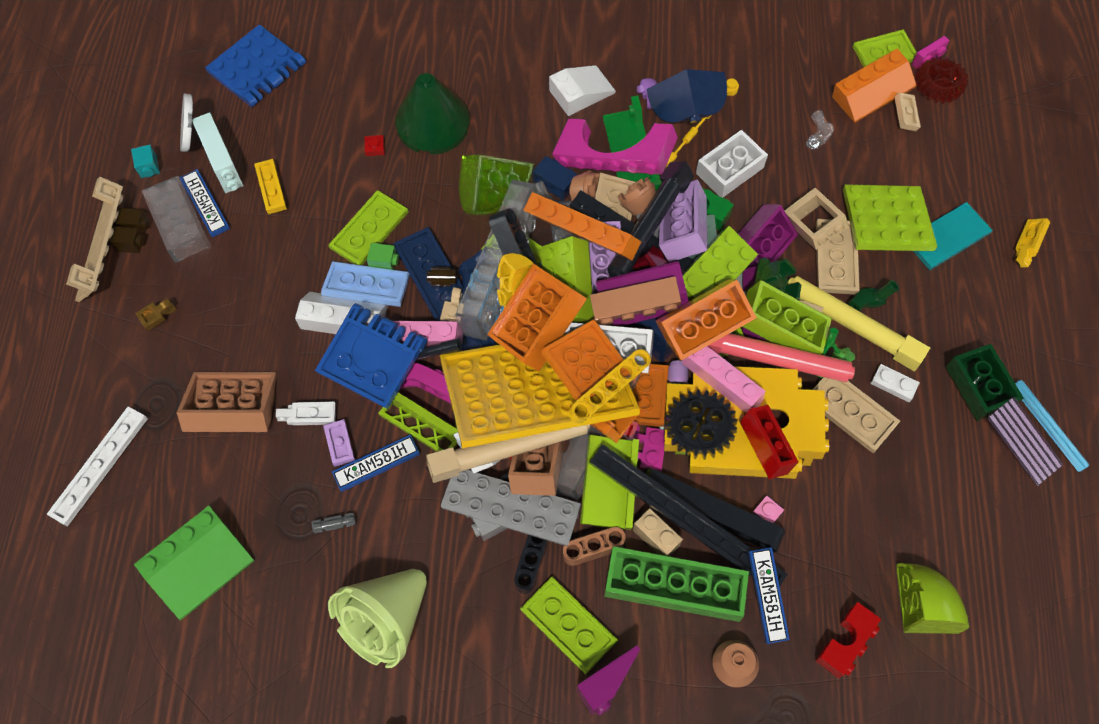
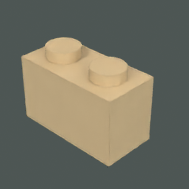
[633,509,683,557]

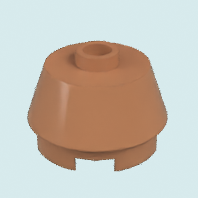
[570,171,600,201]
[618,177,656,216]
[712,640,759,688]

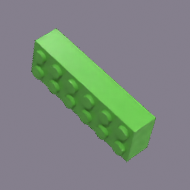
[604,546,749,622]

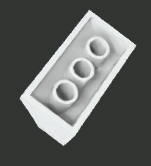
[295,292,388,334]
[565,323,654,373]

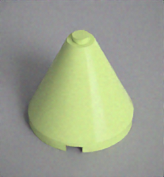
[328,569,427,668]

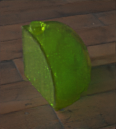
[459,154,533,215]

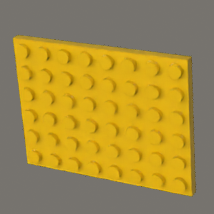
[440,333,640,449]

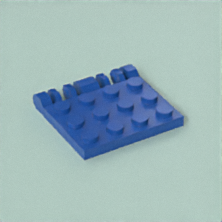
[205,24,306,107]
[315,303,427,409]

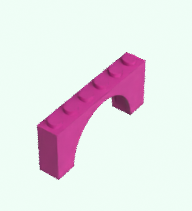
[552,119,678,175]

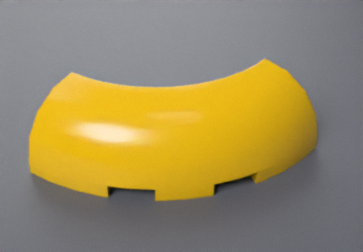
[497,253,533,308]

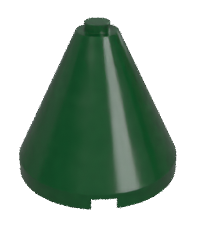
[395,73,470,155]

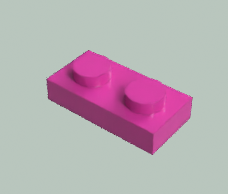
[912,36,950,69]

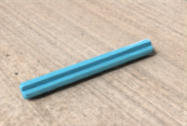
[1015,380,1089,472]

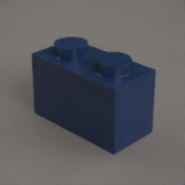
[532,156,577,201]

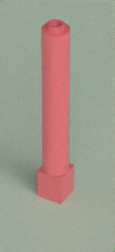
[708,333,855,383]

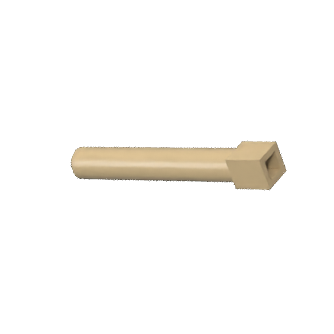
[426,424,590,483]

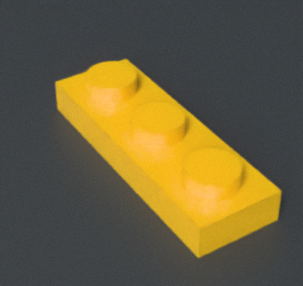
[254,159,287,214]

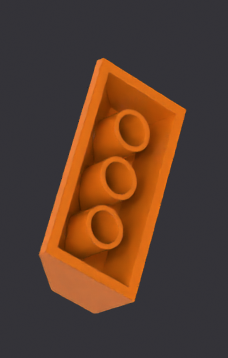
[832,49,916,123]
[655,279,757,361]

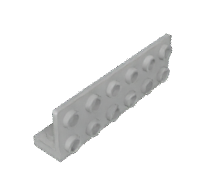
[441,470,581,546]

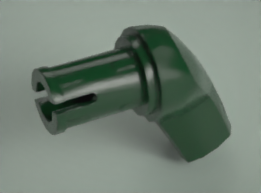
[848,280,899,311]

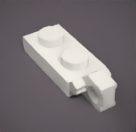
[276,402,336,425]

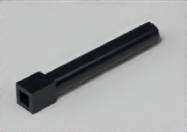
[607,161,695,278]

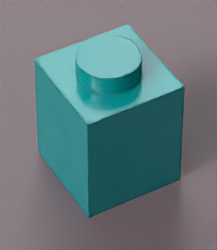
[131,145,160,178]

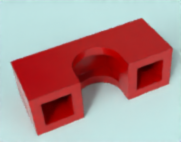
[816,602,881,678]

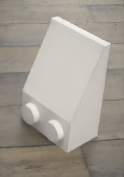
[549,66,615,116]

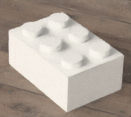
[696,130,768,198]

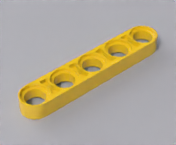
[569,349,651,424]

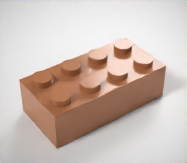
[508,440,566,496]

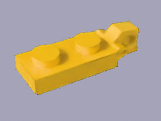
[1015,218,1050,268]

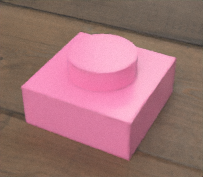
[752,496,784,523]

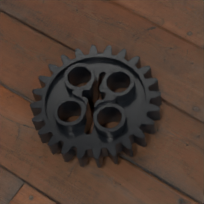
[665,389,738,460]

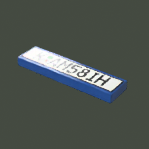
[180,169,230,237]
[332,434,420,492]
[748,548,790,644]

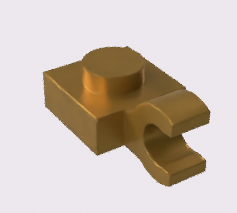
[135,298,177,331]

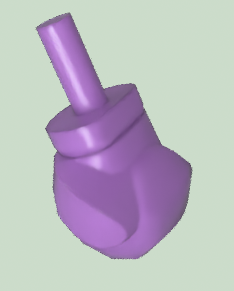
[637,78,657,109]

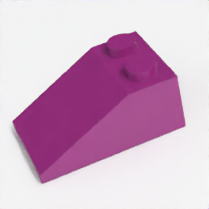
[577,645,640,716]

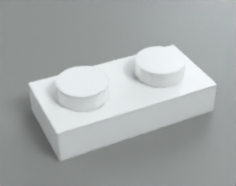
[870,364,920,402]

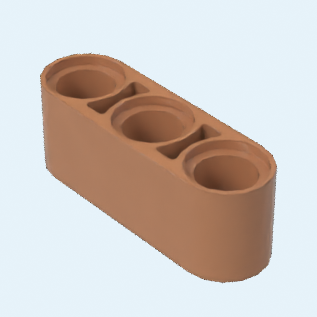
[563,527,626,566]

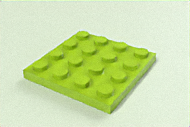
[843,185,937,251]

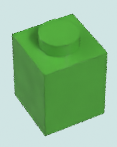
[367,243,399,270]

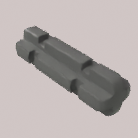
[312,513,356,534]

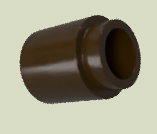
[427,267,456,287]

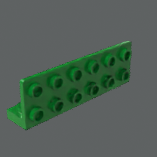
[603,95,662,191]

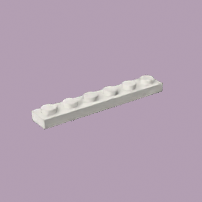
[47,407,148,527]

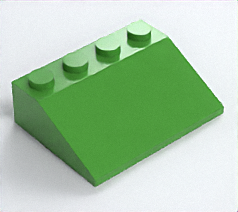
[134,506,254,620]

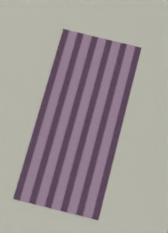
[988,397,1064,486]

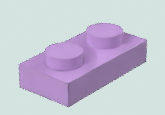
[323,419,355,467]

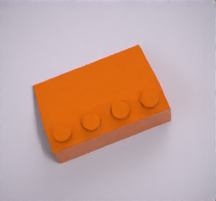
[487,263,587,371]

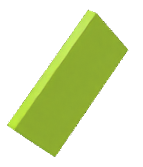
[328,190,409,265]
[580,435,632,529]
[520,577,618,675]

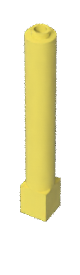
[788,276,930,372]

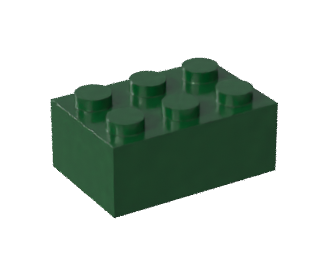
[946,344,1024,421]

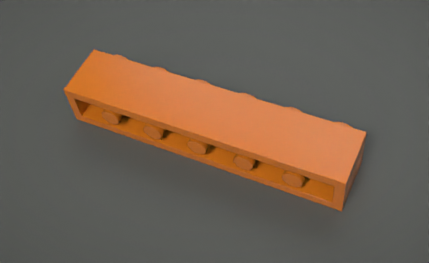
[523,192,642,261]

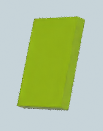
[853,29,917,67]

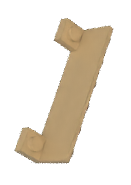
[66,177,123,302]

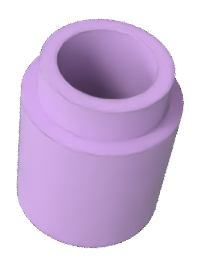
[667,361,688,384]

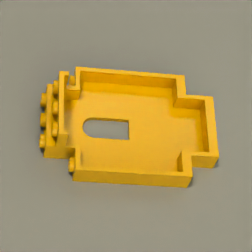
[664,367,829,479]

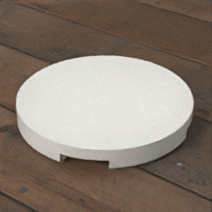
[180,93,193,152]

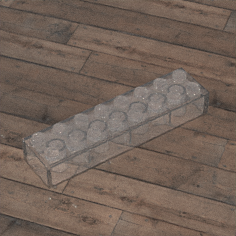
[455,179,539,341]

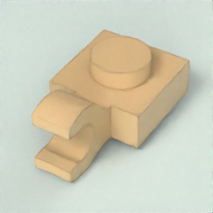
[440,287,465,326]

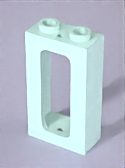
[192,112,243,193]

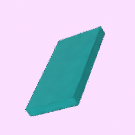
[913,202,993,270]

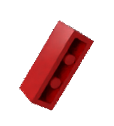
[740,405,799,480]

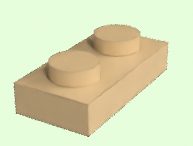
[895,92,921,131]

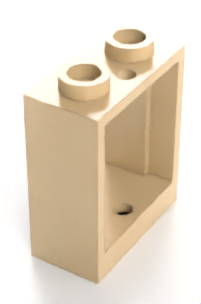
[785,188,848,250]

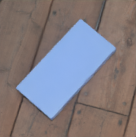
[321,261,410,307]

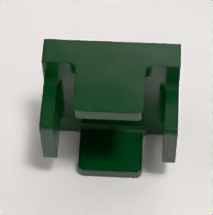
[755,257,801,300]

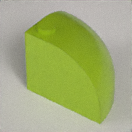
[896,563,969,634]

